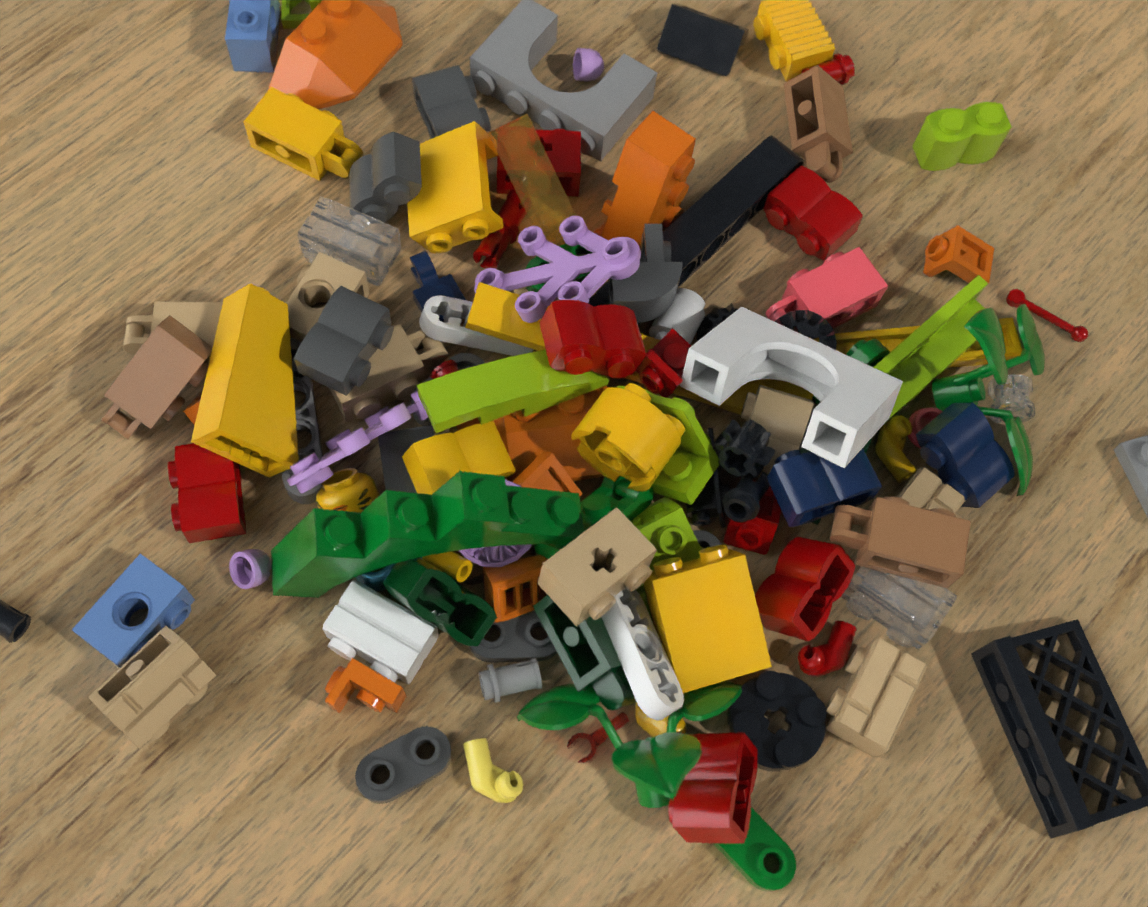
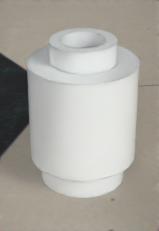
[649,288,705,344]

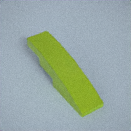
[417,349,609,433]

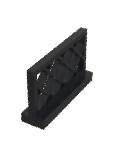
[971,619,1148,839]

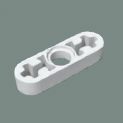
[419,295,534,356]
[602,587,684,720]

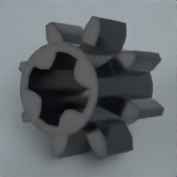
[713,419,776,478]

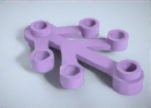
[474,216,641,323]
[287,390,428,494]

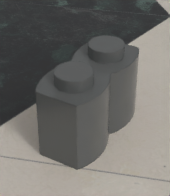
[412,65,491,139]
[349,132,422,225]
[294,286,394,396]

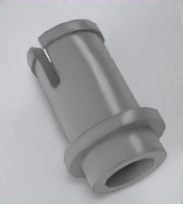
[479,658,542,703]

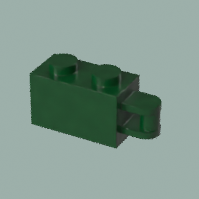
[533,595,638,710]

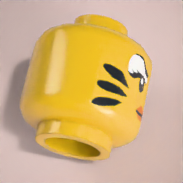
[316,468,380,513]

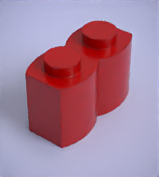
[763,166,863,261]
[539,300,647,378]
[168,443,246,544]
[755,537,855,641]
[668,732,758,844]

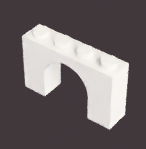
[680,306,903,468]

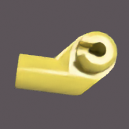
[463,738,523,803]

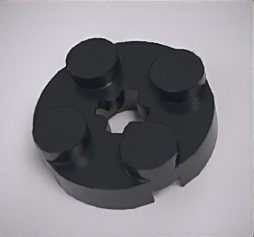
[727,671,827,772]

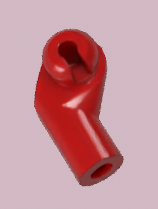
[797,620,857,677]

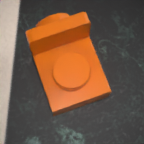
[923,225,994,283]
[512,451,583,497]
[325,658,407,713]

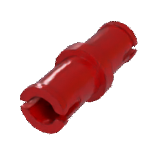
[473,190,532,269]

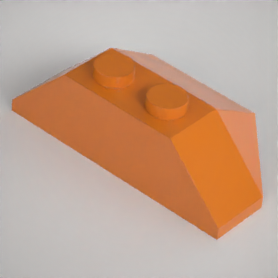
[268,0,403,109]
[457,386,609,482]

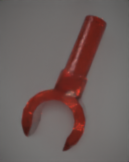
[567,712,630,764]

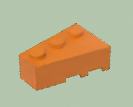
[594,111,696,248]

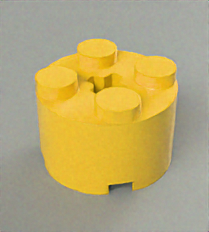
[571,383,685,492]

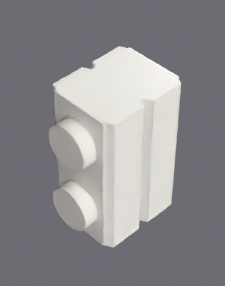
[322,579,439,685]

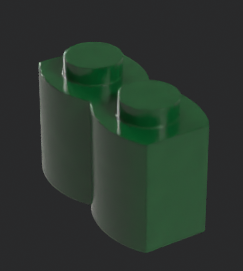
[383,558,497,646]

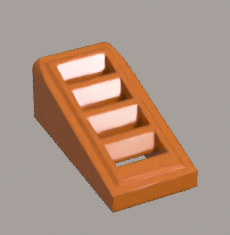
[483,555,548,623]

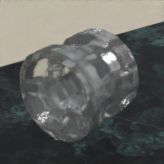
[987,374,1035,424]

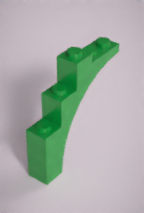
[271,471,585,598]

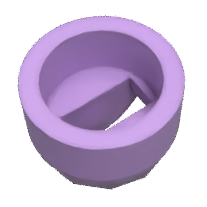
[573,48,604,81]
[229,549,272,589]

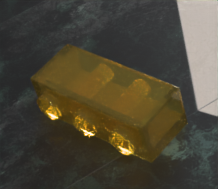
[488,114,576,246]

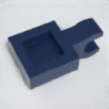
[410,251,467,322]

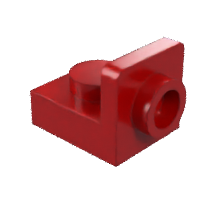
[635,328,691,398]
[723,477,781,555]

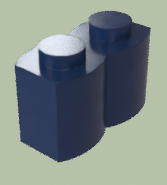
[916,402,1015,508]
[767,448,882,527]

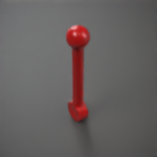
[1006,289,1089,342]

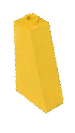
[191,283,299,477]

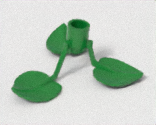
[932,304,1045,496]
[517,681,742,808]

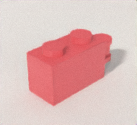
[765,247,888,332]

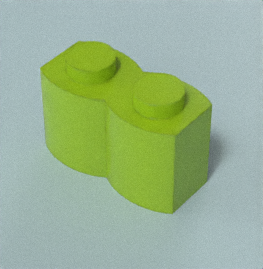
[912,102,1012,171]

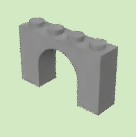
[470,0,657,161]

